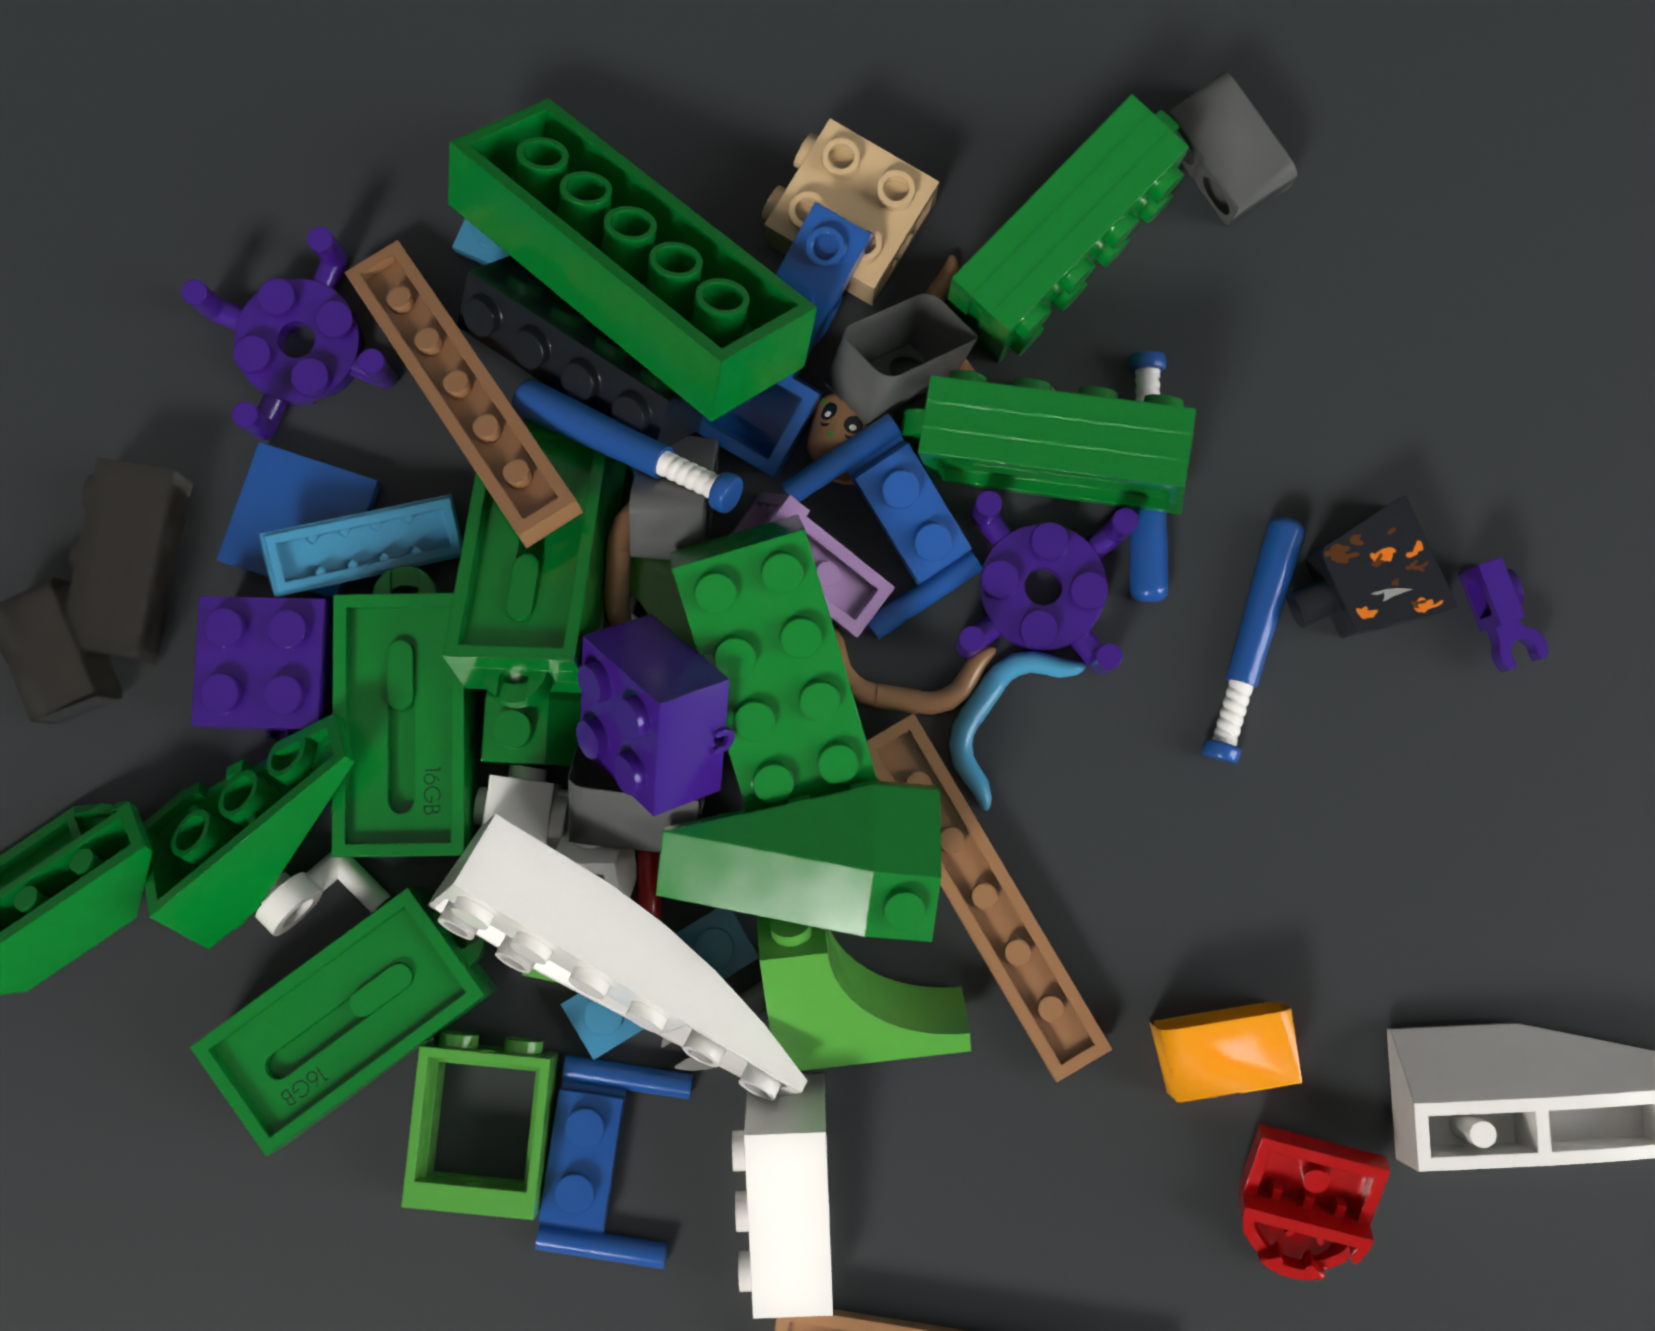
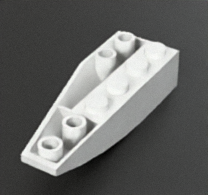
[427,814,808,1101]
[1387,1022,1655,1172]

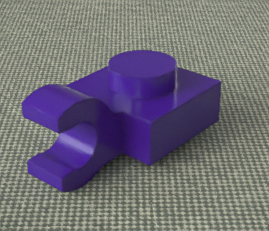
[1458,557,1548,672]

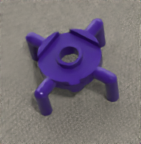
[181,226,398,441]
[955,491,1139,675]

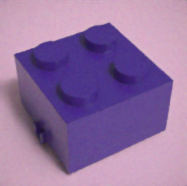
[191,596,333,739]
[576,614,735,817]

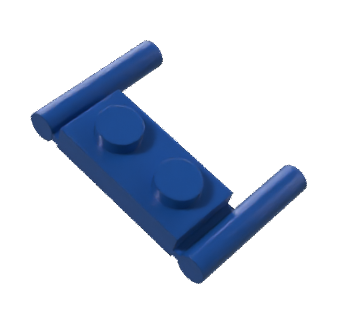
[780,413,982,640]
[535,1055,694,1270]

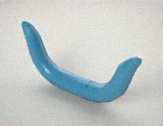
[949,650,1086,811]

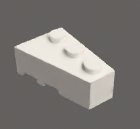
[732,1073,833,1319]

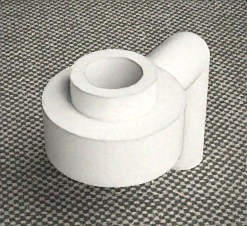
[255,851,392,936]

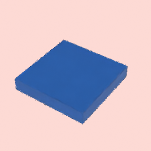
[216,442,382,599]

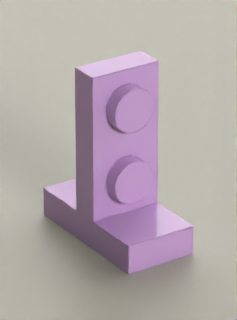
[729,492,895,638]

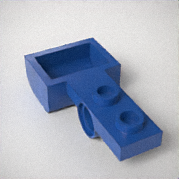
[696,202,875,477]

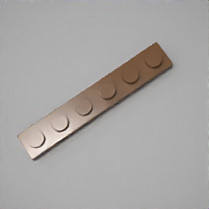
[344,240,583,548]
[867,713,1112,1082]

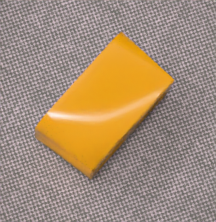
[1149,1002,1302,1103]

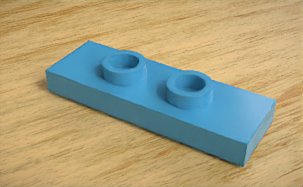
[258,494,463,597]

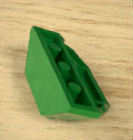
[0,801,153,995]

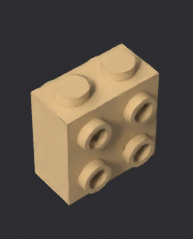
[761,118,939,306]

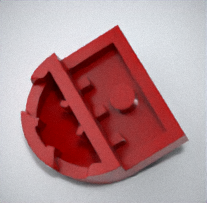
[1238,1124,1391,1280]

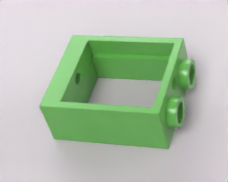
[401,1030,559,1220]

